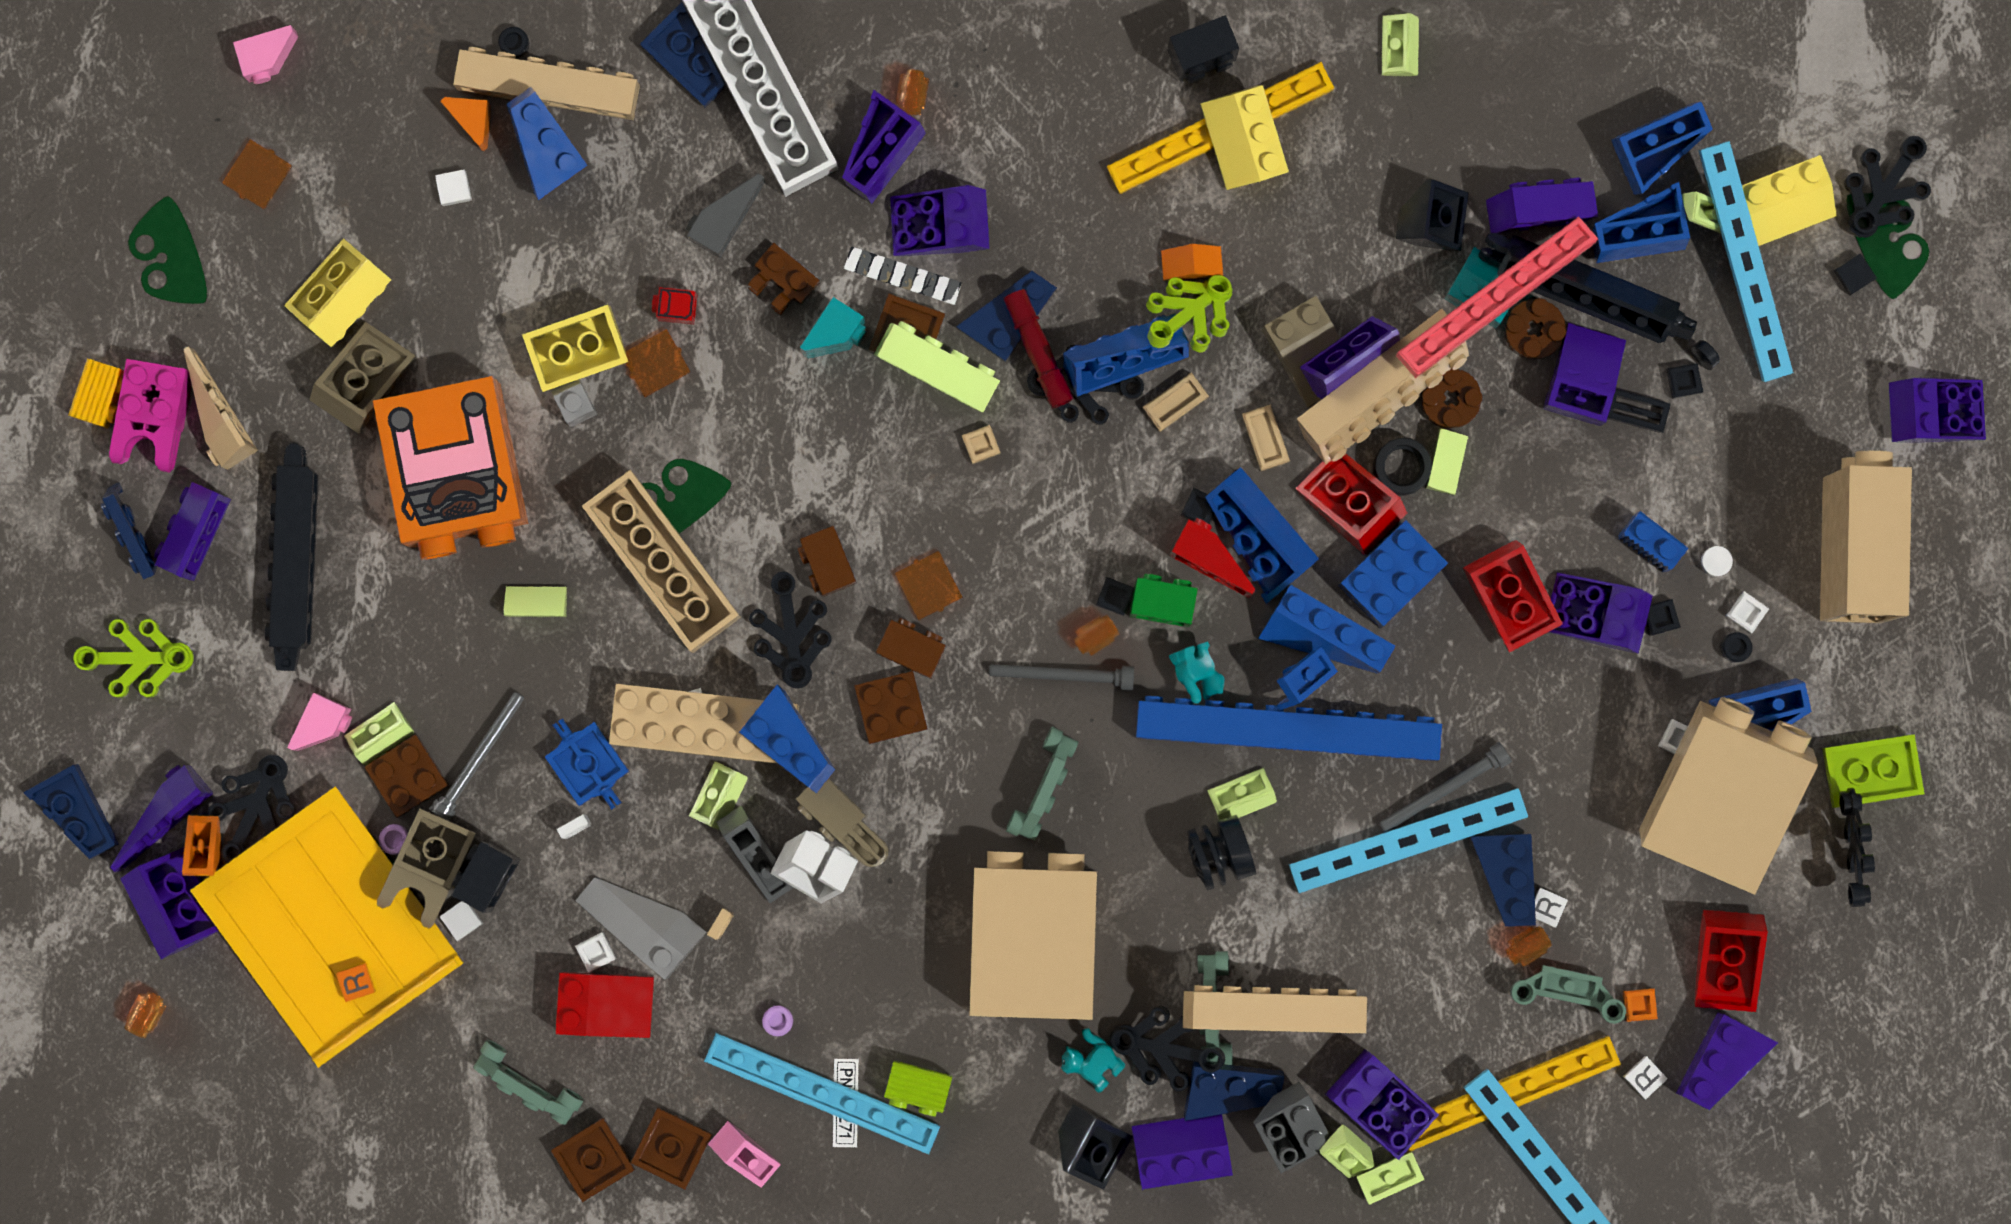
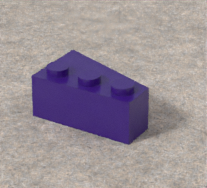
[842,90,926,204]
[1486,178,1598,234]
[1676,1013,1778,1110]

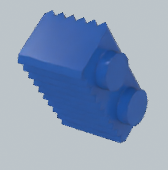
[1618,511,1688,572]

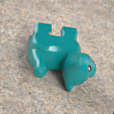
[1169,641,1225,704]
[1061,1028,1125,1093]

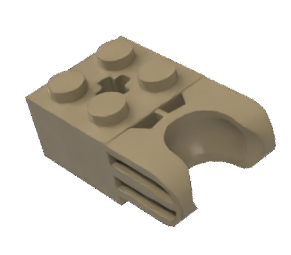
[796,778,889,867]
[377,809,476,929]

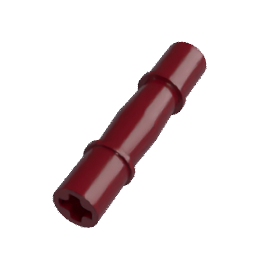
[1003,289,1073,409]

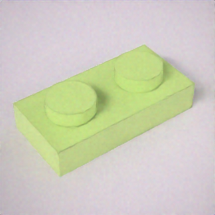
[1356,1151,1424,1205]

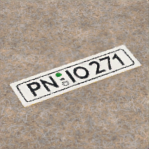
[833,1059,859,1147]

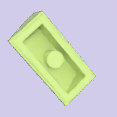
[1382,13,1419,76]
[1682,191,1721,233]
[1425,428,1468,495]
[504,586,567,617]
[344,702,414,766]
[689,762,748,830]
[1207,768,1277,820]
[1319,1124,1375,1178]

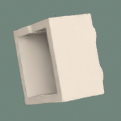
[770,830,858,903]

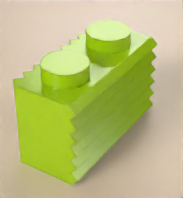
[884,1060,953,1117]

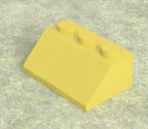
[1200,85,1289,190]
[1742,155,1837,246]
[284,238,391,347]
[522,305,628,392]

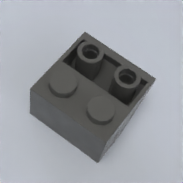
[1253,1081,1330,1174]

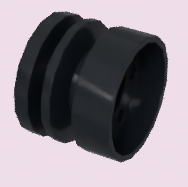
[1187,815,1256,891]

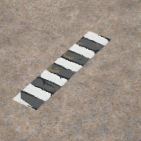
[844,246,962,305]

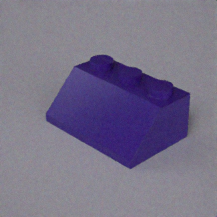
[1300,316,1400,399]
[154,482,231,581]
[120,847,219,959]
[1131,1114,1233,1190]

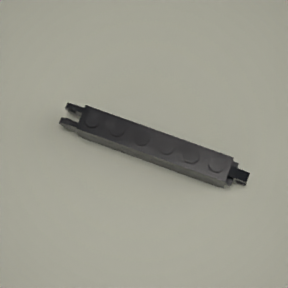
[1478,233,1697,343]
[265,442,319,671]

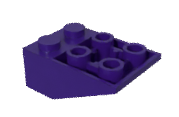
[890,185,989,256]
[1543,323,1626,426]
[1889,378,1986,443]
[1549,572,1653,654]
[1325,1049,1439,1160]

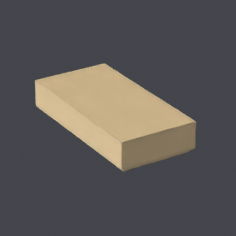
[1142,372,1209,432]
[1242,404,1290,472]

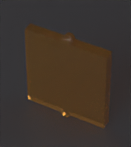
[222,139,293,210]
[626,329,691,398]
[895,551,963,620]

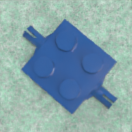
[545,718,630,810]

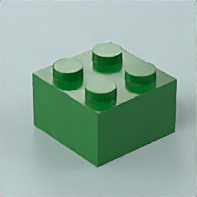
[1130,573,1198,628]

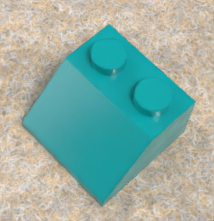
[1444,247,1509,329]
[800,297,867,359]

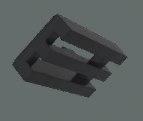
[1607,389,1671,434]

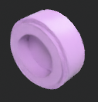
[379,824,408,855]
[762,1005,793,1036]

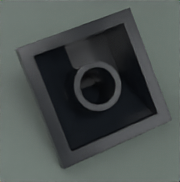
[1396,179,1469,251]
[1058,1104,1133,1190]

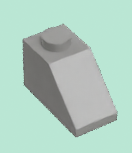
[550,379,598,427]

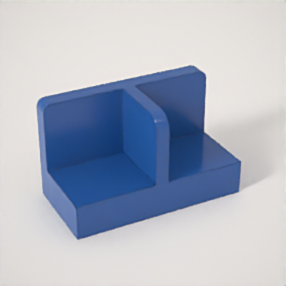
[1276,646,1338,710]

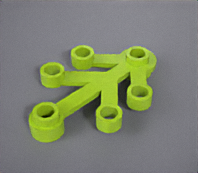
[1146,275,1232,353]
[73,619,194,698]

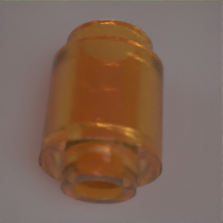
[895,69,929,116]
[1073,614,1120,656]
[1505,925,1553,967]
[124,991,166,1039]

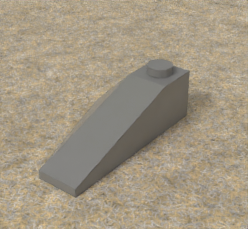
[575,877,707,980]

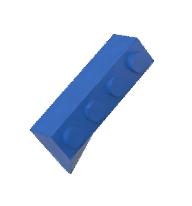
[1063,313,1189,397]
[1206,467,1319,604]
[1258,585,1395,674]

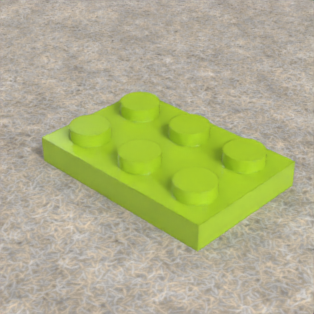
[1822,734,1925,808]

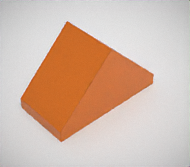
[441,97,491,151]
[1161,244,1223,281]
[182,815,222,876]

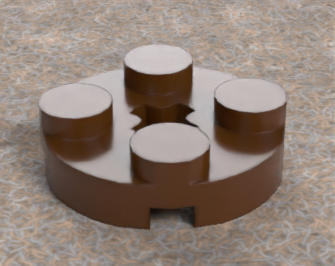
[1505,298,1566,359]
[1421,368,1483,429]

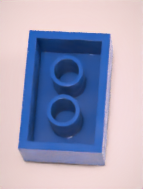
[1338,520,1448,628]

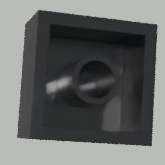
[1167,15,1239,84]
[451,842,521,913]

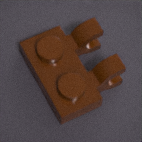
[748,243,820,316]

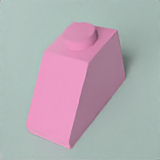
[233,25,298,84]
[287,693,352,751]
[708,1121,781,1188]

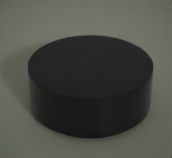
[498,27,530,58]
[1691,340,1720,370]
[1720,632,1753,663]

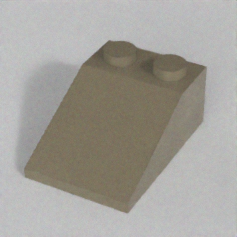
[1262,296,1340,408]
[309,322,415,434]

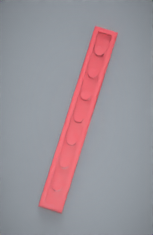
[1396,217,1598,379]

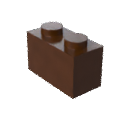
[797,526,857,597]
[876,618,946,679]

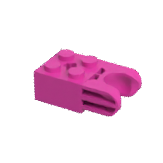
[109,359,192,473]

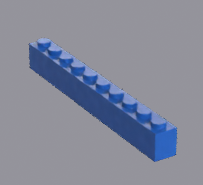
[1135,696,1442,761]

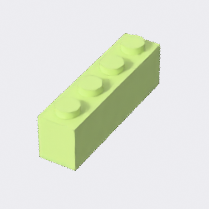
[874,321,1000,412]

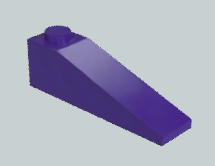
[110,765,214,872]

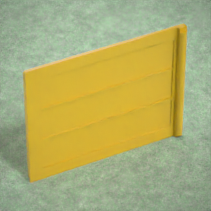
[190,786,464,1068]

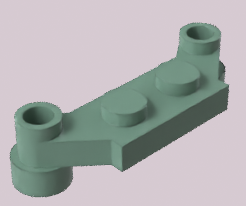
[1005,727,1078,841]
[1197,951,1233,1065]
[1510,965,1626,1024]
[473,1039,584,1125]

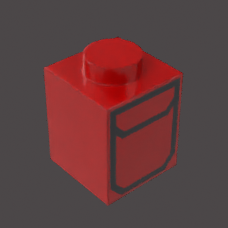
[652,287,698,325]

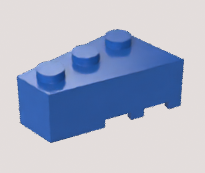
[507,87,588,200]
[1611,101,1713,195]
[1592,182,1690,263]
[1708,678,1812,731]
[739,684,836,793]

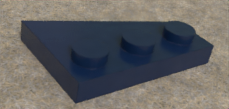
[956,271,1057,362]
[23,764,119,859]

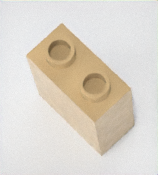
[1820,451,1912,623]
[1639,697,1818,895]
[970,851,1097,1020]

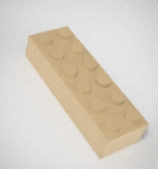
[1297,309,1469,464]
[582,470,741,653]
[609,684,799,764]

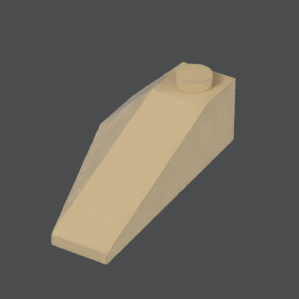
[183,346,258,470]

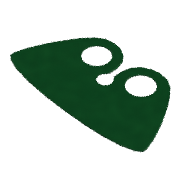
[1846,193,1930,299]
[128,196,207,304]
[642,459,732,534]

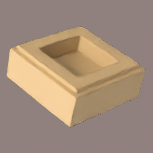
[962,425,1001,464]
[707,908,734,940]

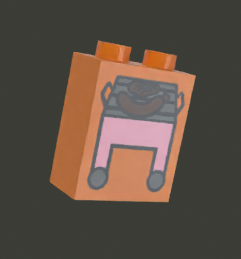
[373,376,528,560]

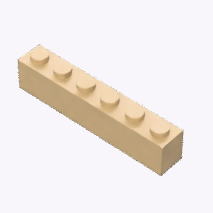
[453,47,640,120]
[1183,985,1367,1033]

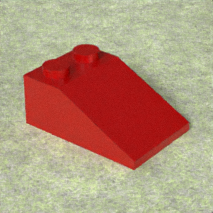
[1295,454,1407,556]
[1169,518,1255,598]
[1463,540,1563,653]
[1694,910,1768,1012]
[555,972,654,1038]

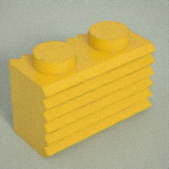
[68,358,124,429]

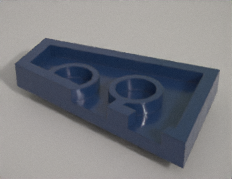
[640,2,726,108]
[101,482,157,580]
[1471,834,1536,927]
[1183,1061,1285,1121]

